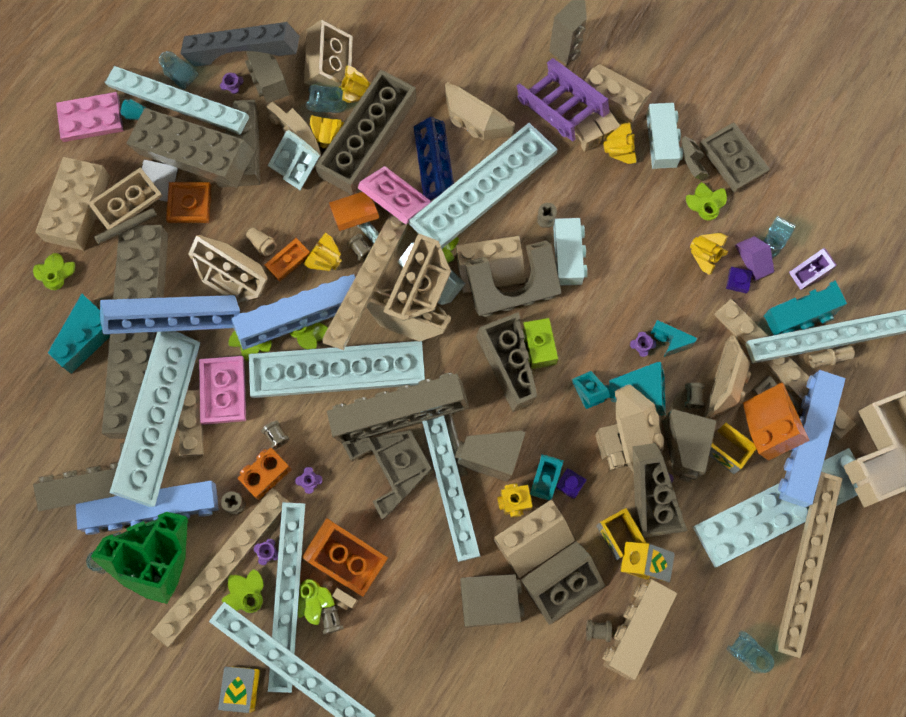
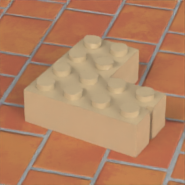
[843,391,906,507]

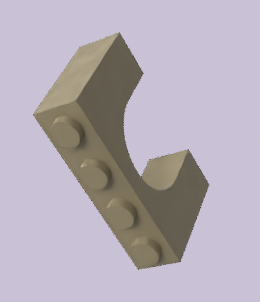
[464,240,561,317]

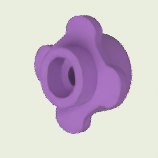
[220,73,244,94]
[630,332,656,357]
[295,467,322,494]
[254,539,279,565]

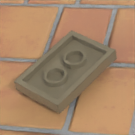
[699,122,770,193]

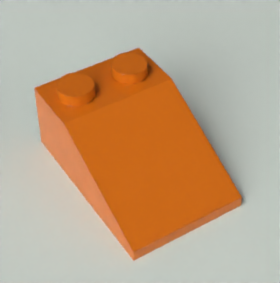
[743,383,810,460]
[302,518,388,597]

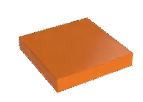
[166,182,212,223]
[329,192,379,231]

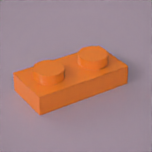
[264,238,310,282]

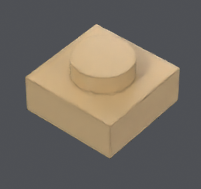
[332,588,359,610]

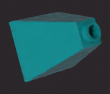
[605,362,666,416]

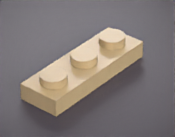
[179,390,204,457]

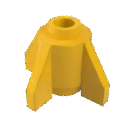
[335,65,371,103]
[310,115,345,149]
[604,122,637,164]
[303,233,342,271]
[690,233,729,275]

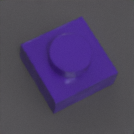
[726,267,752,293]
[556,468,586,499]

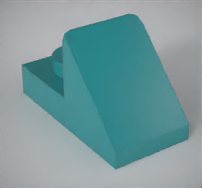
[650,320,697,357]
[572,371,610,409]
[530,454,564,501]

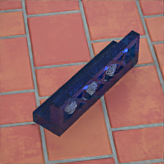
[413,116,454,200]

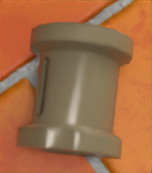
[537,203,557,228]
[347,234,372,262]
[685,383,705,408]
[261,420,289,450]
[221,491,246,515]
[321,606,344,634]
[586,619,612,642]

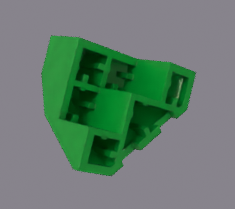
[91,512,188,604]

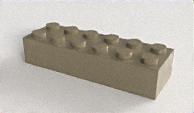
[315,69,416,195]
[126,108,255,188]
[327,373,469,443]

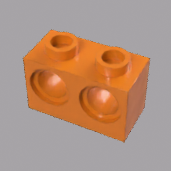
[237,447,292,501]

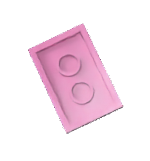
[56,92,123,142]
[358,166,432,224]
[199,356,246,425]

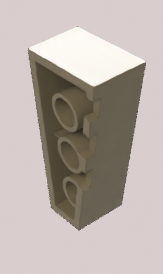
[476,312,537,412]

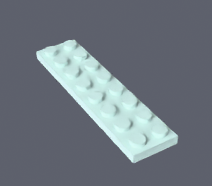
[409,123,558,249]
[110,331,200,507]
[249,341,425,398]
[693,448,858,568]

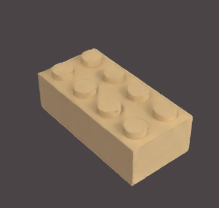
[35,157,110,251]
[602,579,677,680]

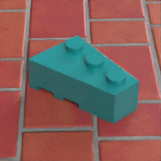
[764,280,847,336]
[48,294,110,374]

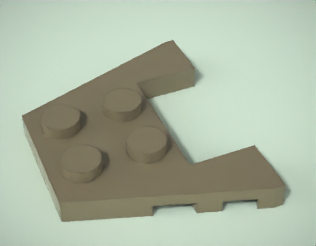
[342,430,432,520]

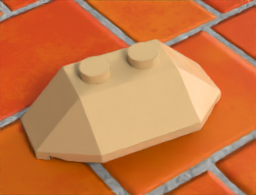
[445,82,515,141]
[383,233,451,321]
[189,235,268,303]
[367,288,451,342]
[703,335,751,419]
[615,385,664,475]

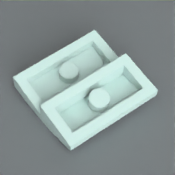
[268,130,320,190]

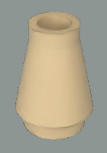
[246,228,277,256]

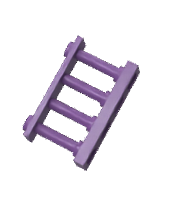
[517,58,609,141]

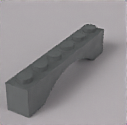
[180,22,300,67]

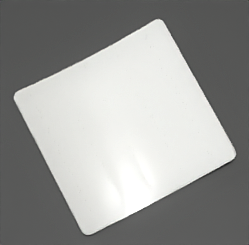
[142,160,178,201]

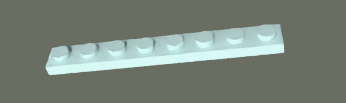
[105,66,249,135]
[745,310,906,364]
[423,416,481,562]
[268,502,305,693]
[209,602,375,717]

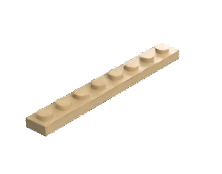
[323,213,409,350]
[714,299,856,440]
[775,472,843,658]
[151,488,290,648]

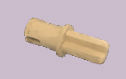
[809,346,855,368]

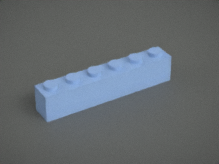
[231,274,355,350]
[100,295,240,334]
[778,370,846,508]
[76,481,219,535]

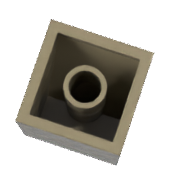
[663,409,716,482]
[455,431,526,482]
[460,574,524,628]

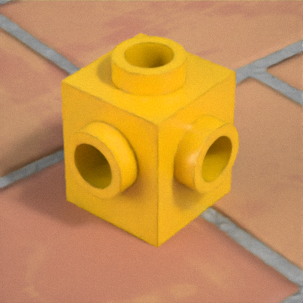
[497,483,533,518]

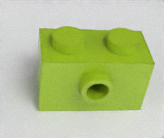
[523,318,558,369]

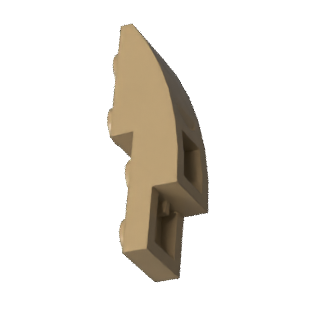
[267,102,322,168]

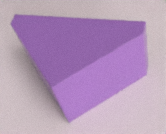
[735,236,774,281]
[789,248,837,290]

